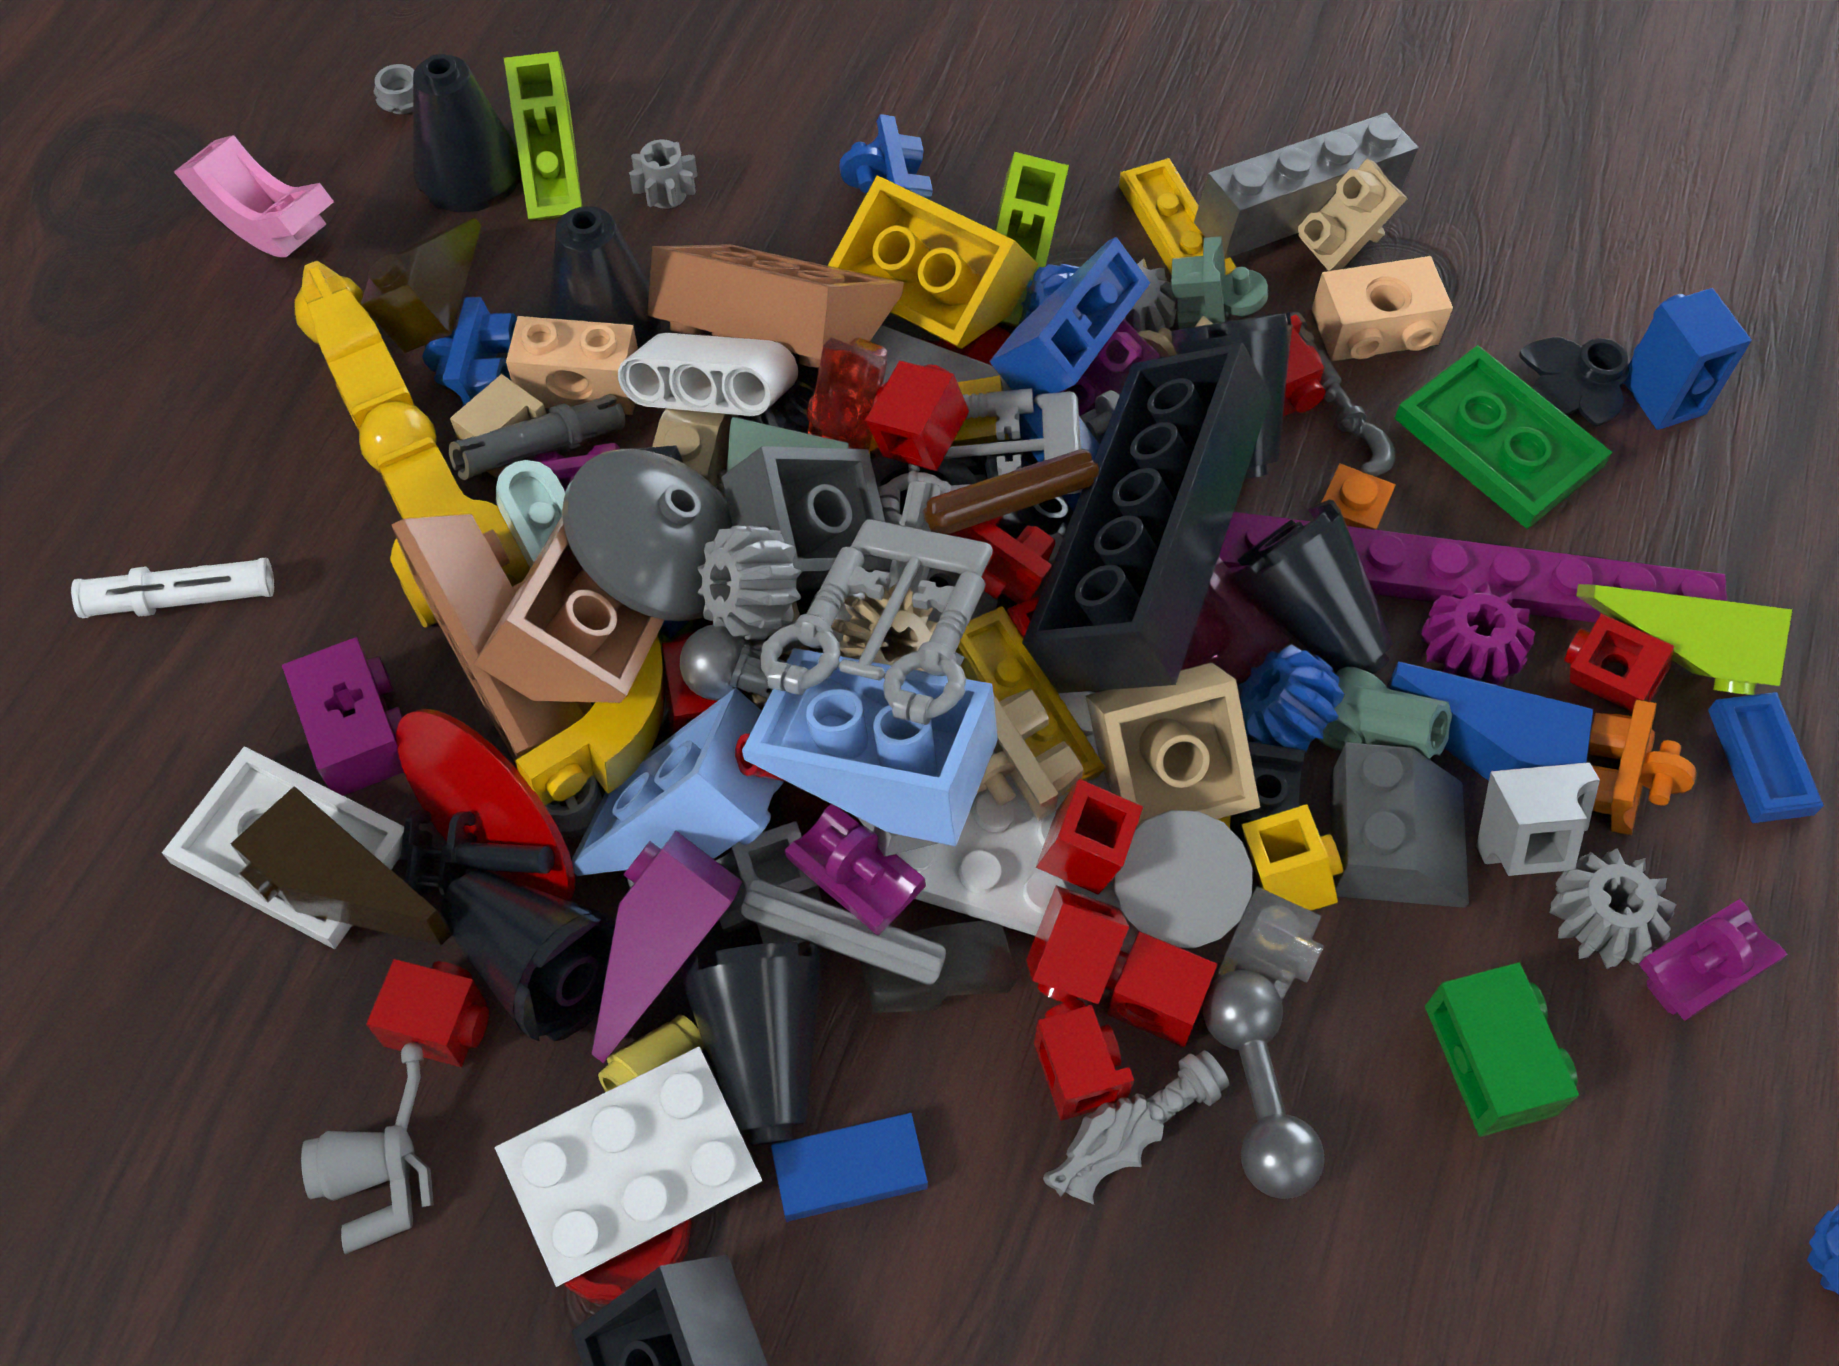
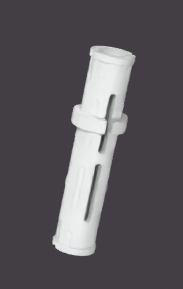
[71,558,274,618]

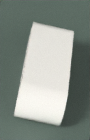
[618,333,798,416]

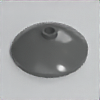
[562,449,733,621]

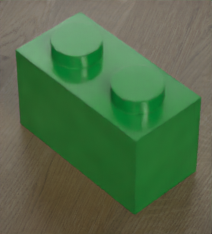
[1425,962,1579,1137]

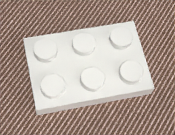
[162,746,404,949]
[495,1046,762,1287]

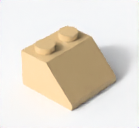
[1085,663,1260,826]

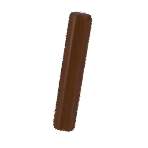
[923,449,1099,535]

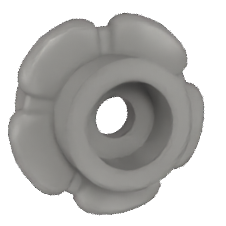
[374,64,415,114]

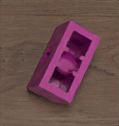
[282,637,404,796]

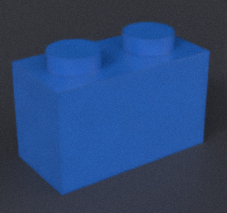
[1624,288,1752,430]

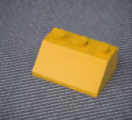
[828,175,1038,349]

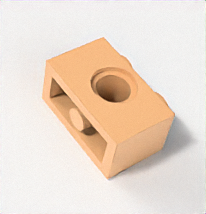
[1311,256,1453,362]
[506,316,638,415]

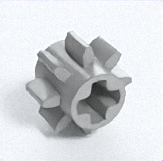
[629,139,697,209]

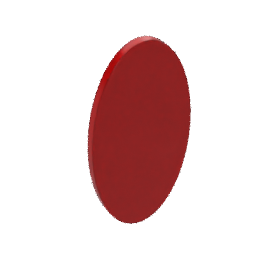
[396,709,575,901]

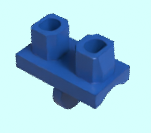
[839,114,933,200]
[422,297,517,408]

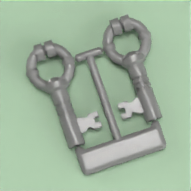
[878,388,1082,525]
[760,520,993,725]

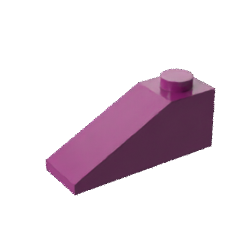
[592,831,743,1063]

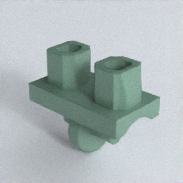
[1171,236,1269,329]

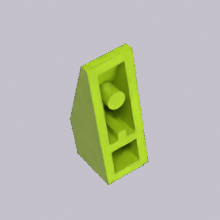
[504,51,582,222]
[994,152,1069,327]
[1576,584,1792,695]

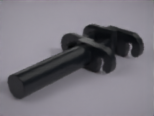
[400,809,555,896]

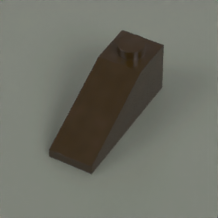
[361,217,482,353]
[230,786,451,945]

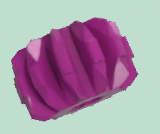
[1421,581,1535,686]

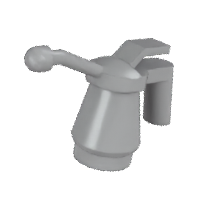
[301,1042,434,1254]

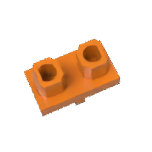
[1589,700,1697,835]

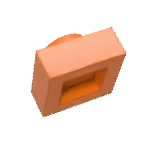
[1321,463,1396,530]

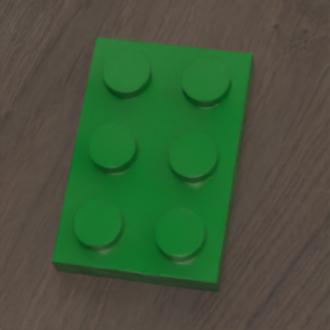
[1394,345,1613,530]

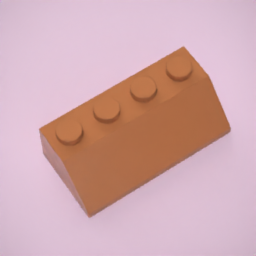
[648,244,904,368]
[391,514,593,766]
[474,515,664,703]

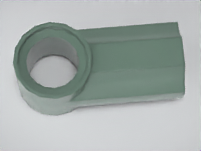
[1317,667,1452,758]

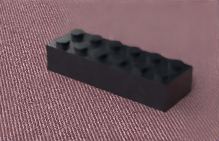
[1022,342,1272,694]

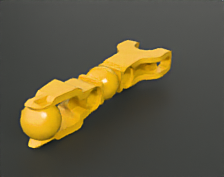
[295,261,530,628]

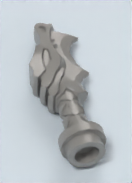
[1043,1050,1229,1205]

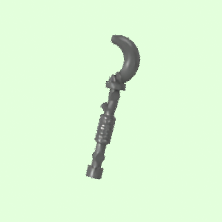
[1290,312,1396,476]

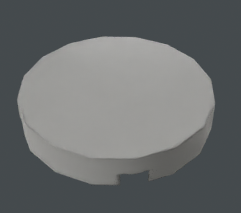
[1114,810,1253,948]

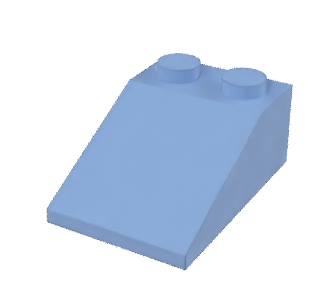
[742,648,998,846]
[571,688,784,876]

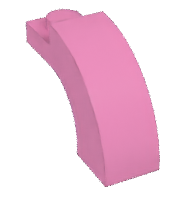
[174,135,334,257]

